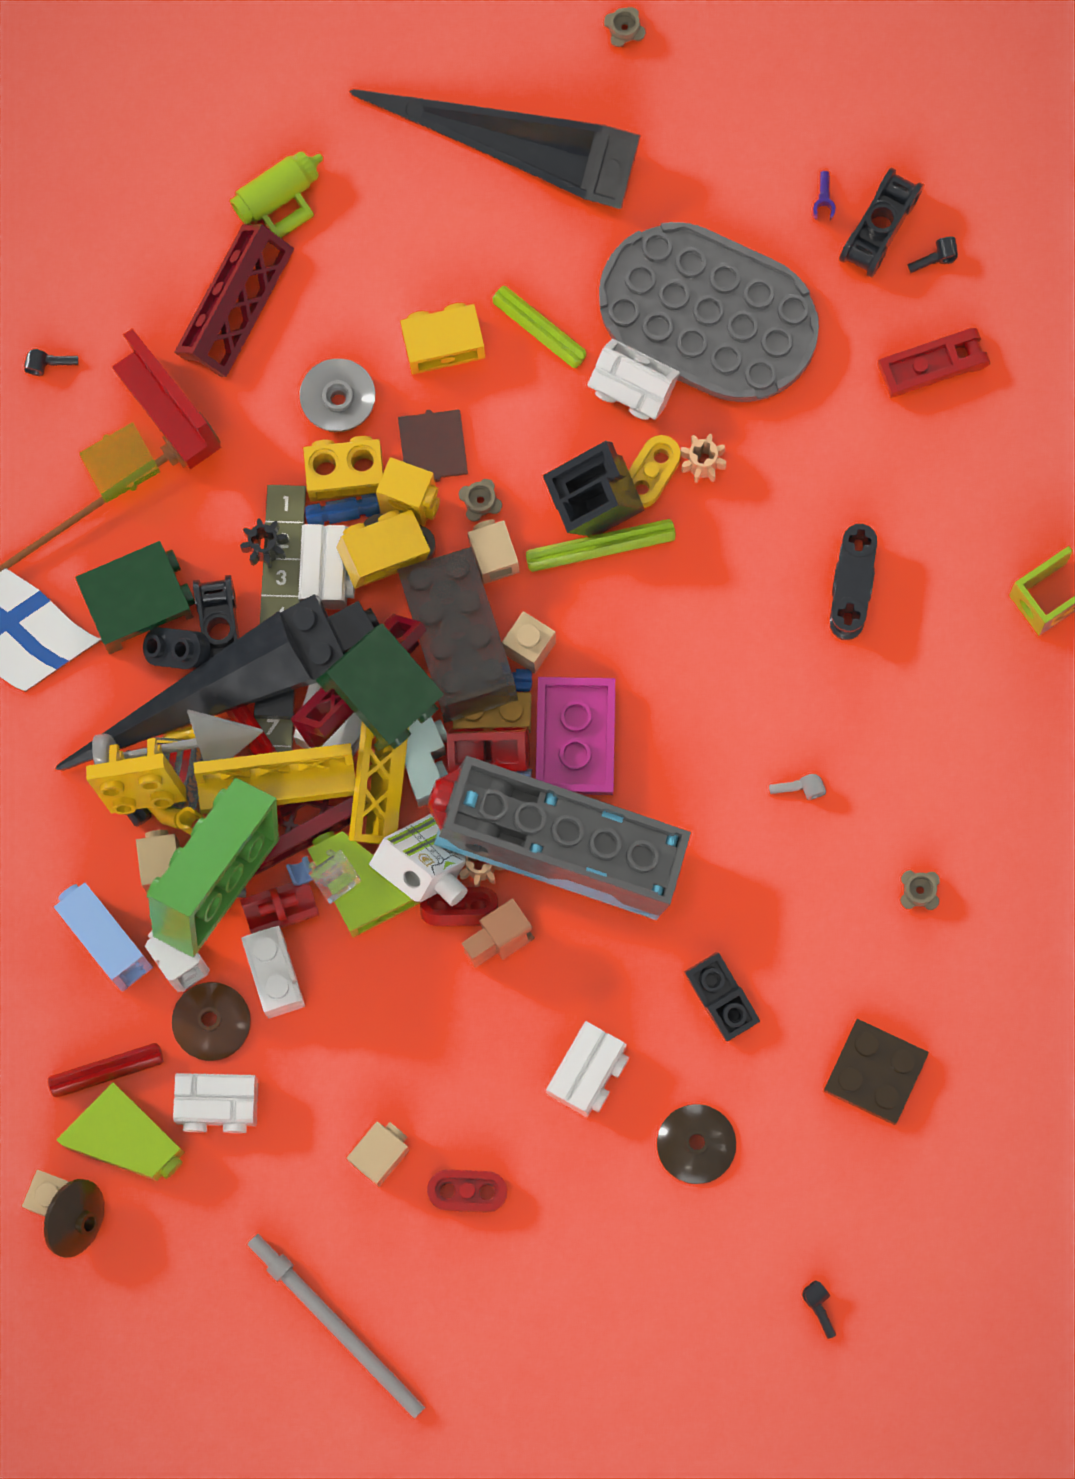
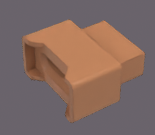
[461,898,535,968]

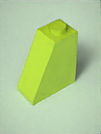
[308,831,420,938]
[56,1083,185,1181]

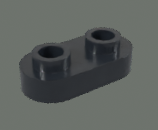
[143,627,210,670]

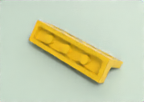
[348,722,409,844]
[193,743,355,815]

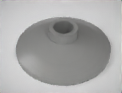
[299,358,376,432]

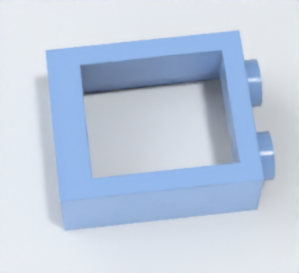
[54,882,153,992]

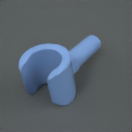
[286,856,315,886]

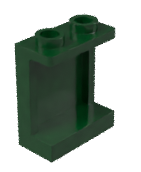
[75,541,196,655]
[316,623,444,751]

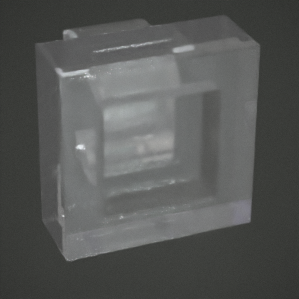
[308,849,362,904]

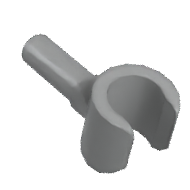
[769,774,826,800]

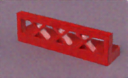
[112,328,222,470]

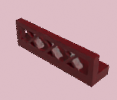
[174,224,295,377]
[291,614,427,748]
[252,797,368,877]

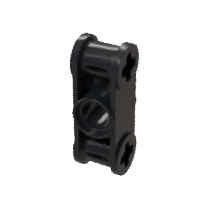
[839,167,925,278]
[829,524,877,640]
[193,575,240,659]

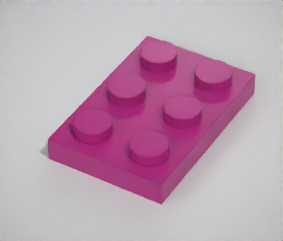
[536,677,616,795]

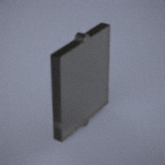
[398,409,468,482]

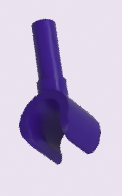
[812,171,836,221]

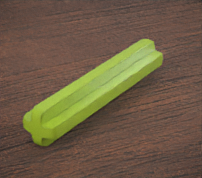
[492,286,587,368]

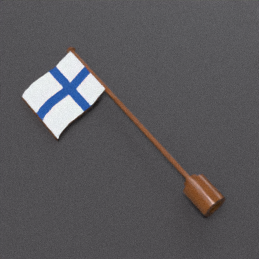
[0,411,221,692]

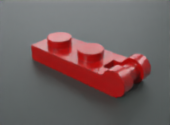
[878,328,991,398]

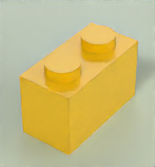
[400,303,485,375]
[336,509,430,589]

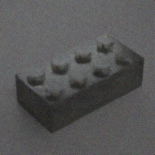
[397,547,518,723]

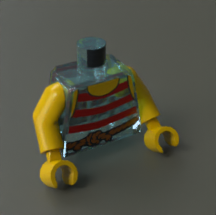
[126,716,219,835]

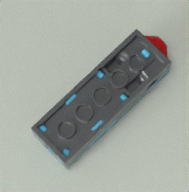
[427,755,691,920]

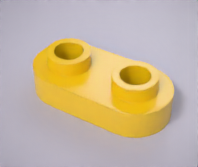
[629,435,681,507]

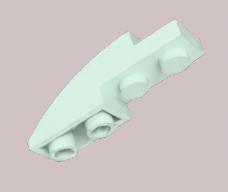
[405,717,448,807]

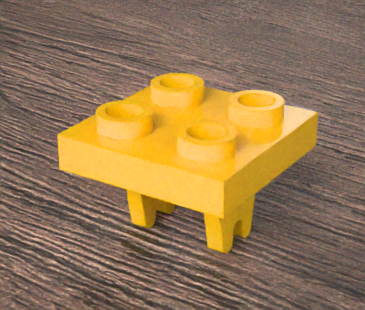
[86,737,187,815]

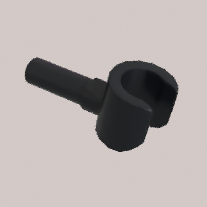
[907,236,958,273]
[24,349,78,376]
[802,1280,836,1339]

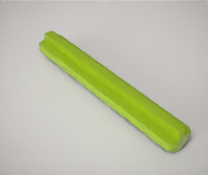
[526,519,676,572]

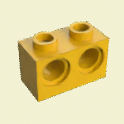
[303,436,384,502]
[376,457,440,526]

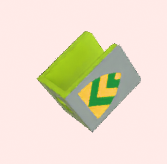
[1009,546,1075,636]

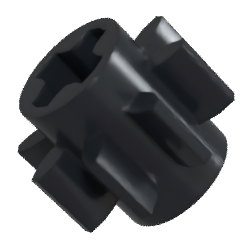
[240,518,289,569]

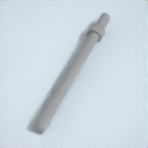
[247,1234,426,1419]

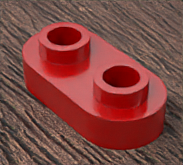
[419,886,498,926]
[427,1170,508,1213]

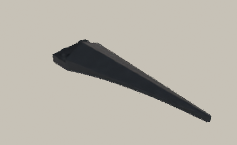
[349,89,642,209]
[55,594,346,771]

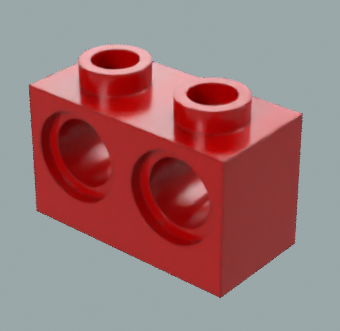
[446,726,530,773]

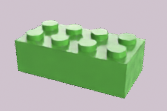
[147,778,279,958]

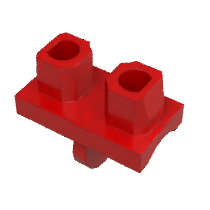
[240,882,320,934]

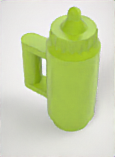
[229,151,323,238]

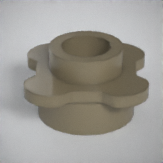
[604,7,646,47]
[459,479,502,522]
[900,870,940,910]

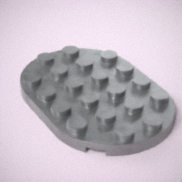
[599,222,819,402]

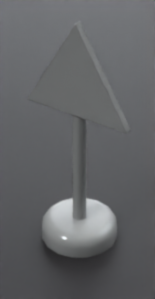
[92,709,263,765]

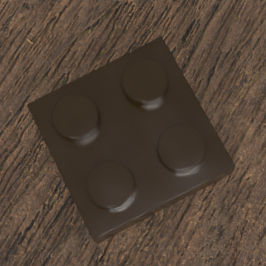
[823,1019,929,1125]

